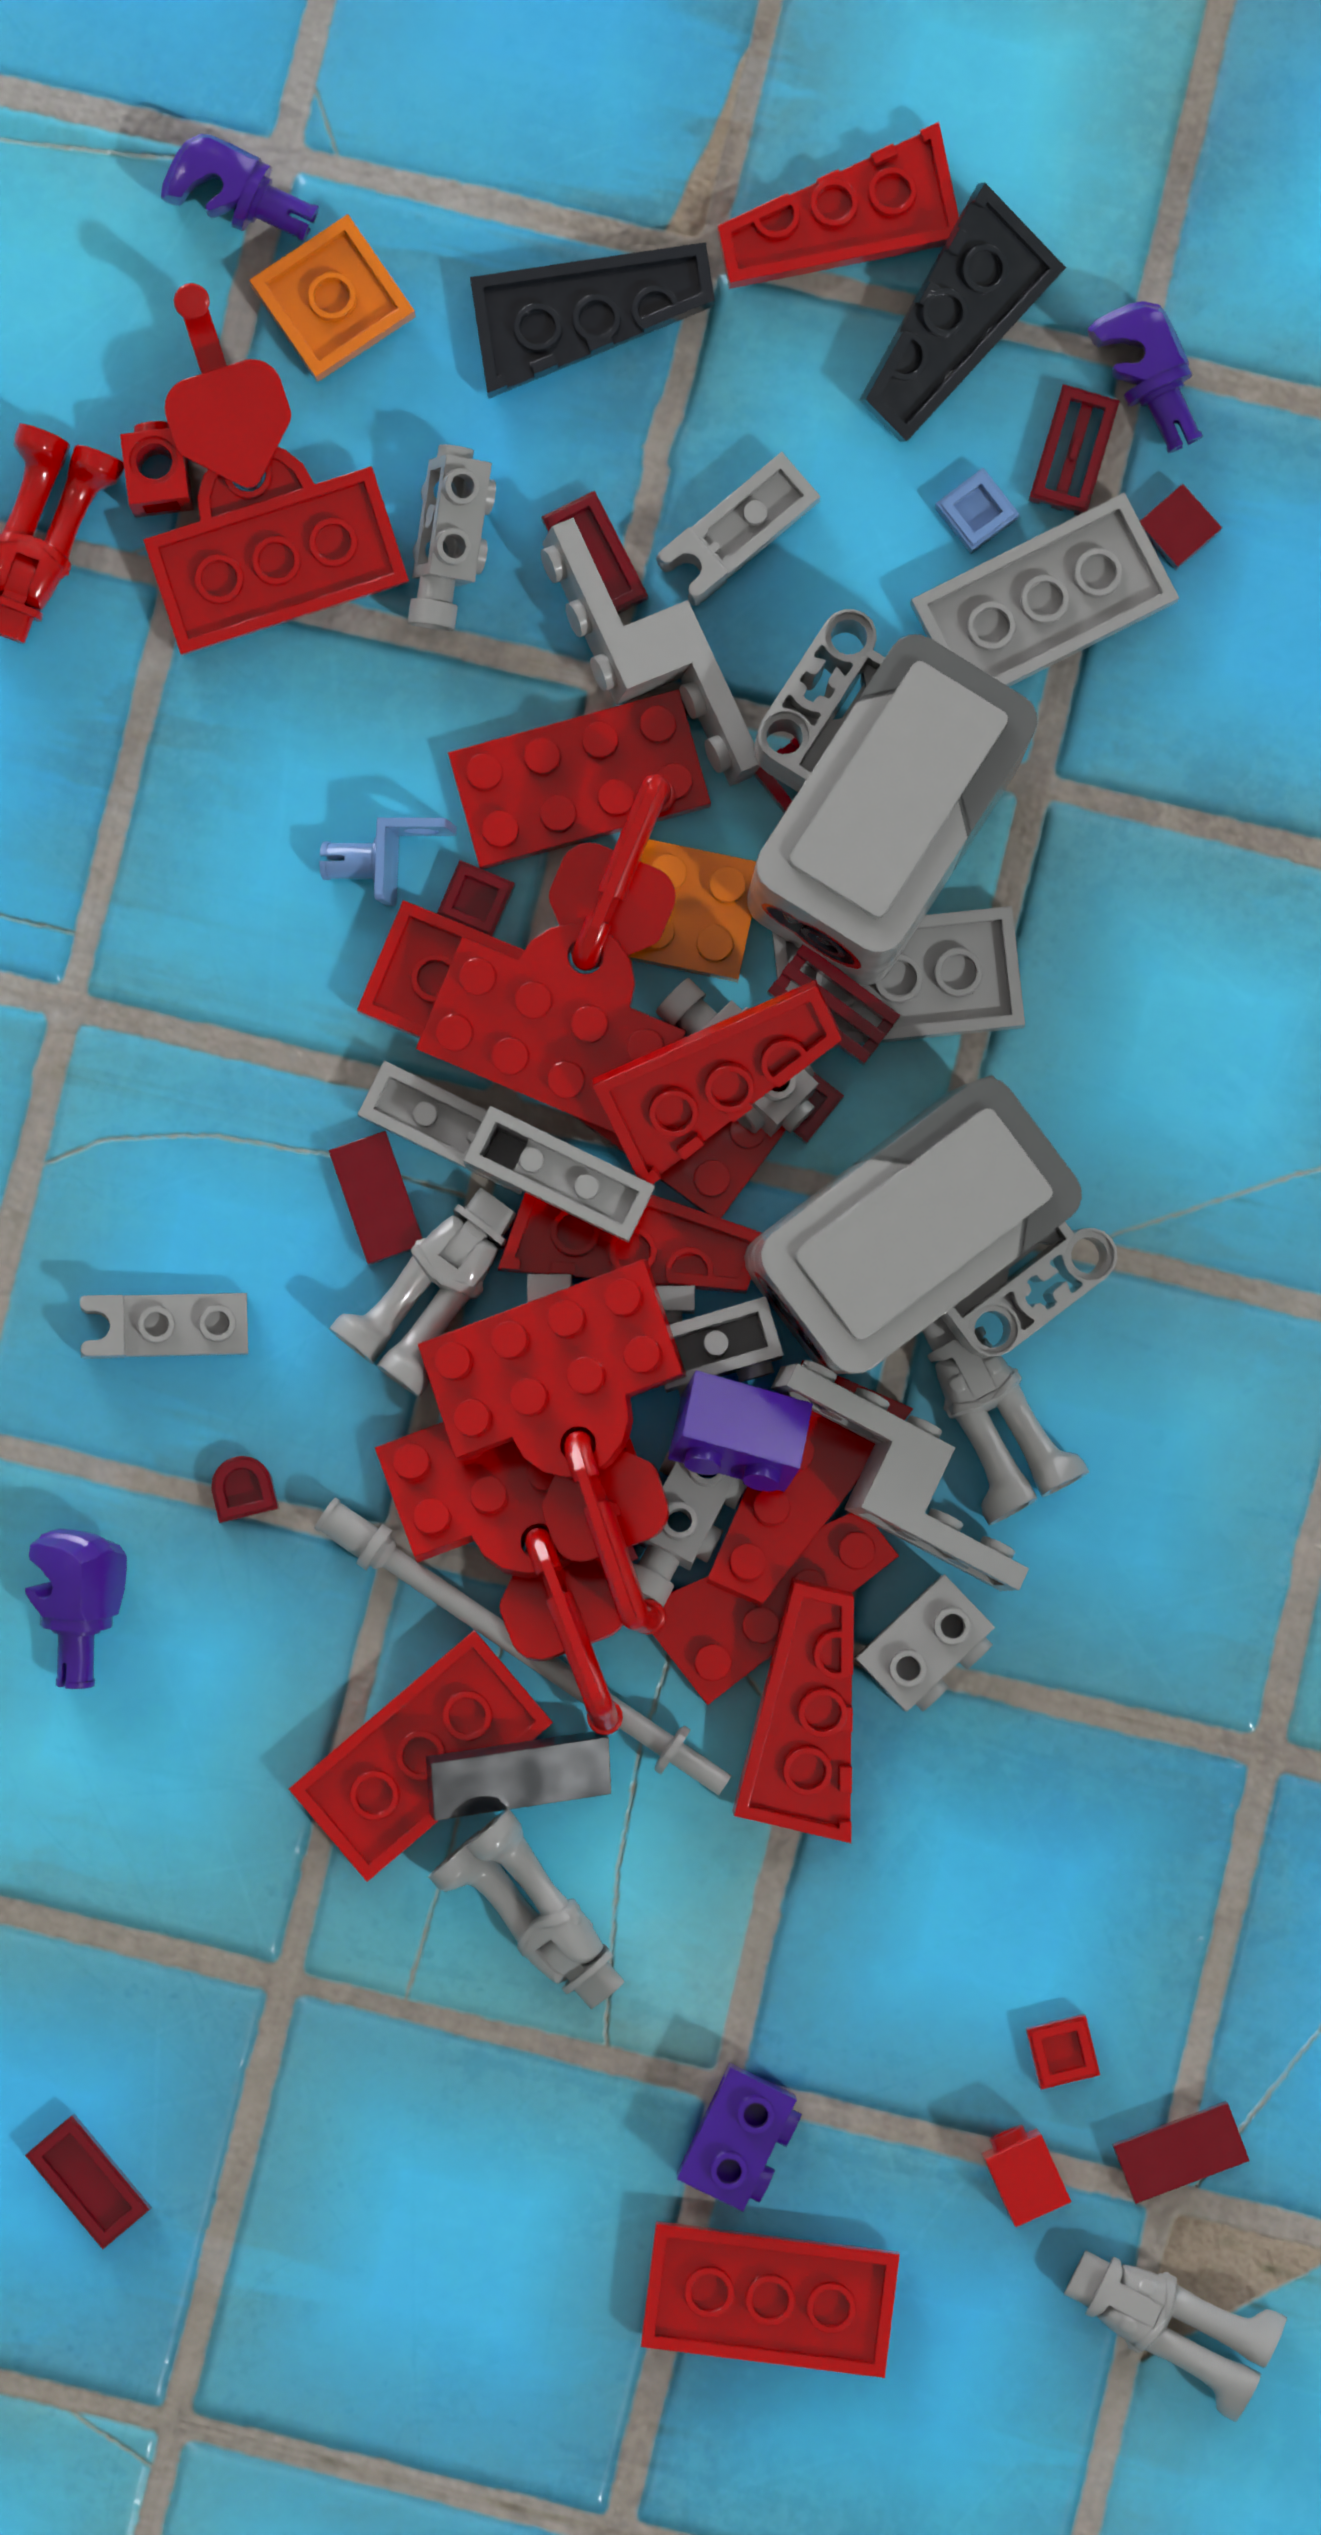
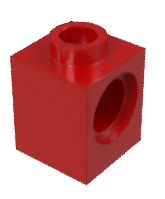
[120,421,194,518]
[981,2125,1071,2228]

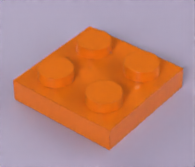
[249,214,416,383]
[628,839,756,983]

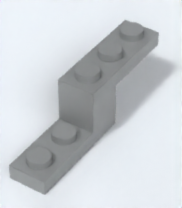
[541,518,760,786]
[357,1061,655,1243]
[770,1360,1029,1591]

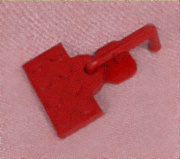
[143,283,409,656]
[416,774,687,1133]
[418,1259,687,1635]
[374,1422,637,1735]

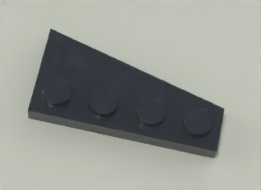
[859,182,1066,442]
[470,242,715,399]

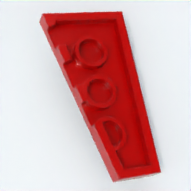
[717,122,959,289]
[592,979,842,1185]
[498,1193,762,1294]
[706,1360,913,1607]
[653,1513,899,1705]
[732,1578,854,1843]

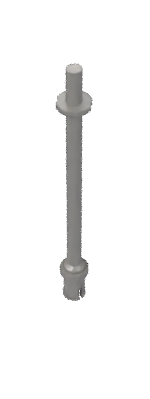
[314,1497,732,1796]

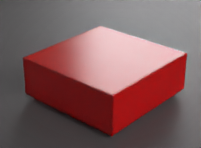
[1025,2014,1100,2090]

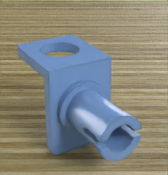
[319,818,457,906]

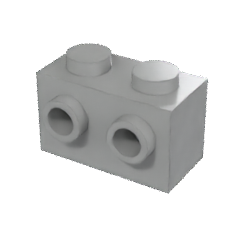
[664,1296,784,1398]
[854,1574,995,1712]

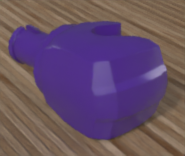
[161,133,319,242]
[1087,301,1203,453]
[25,1529,127,1689]

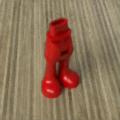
[0,423,124,644]

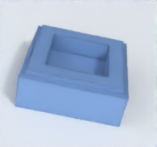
[935,468,1019,554]

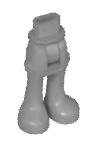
[329,1188,517,1398]
[922,1317,1089,1526]
[428,1808,625,2009]
[1064,2250,1287,2422]

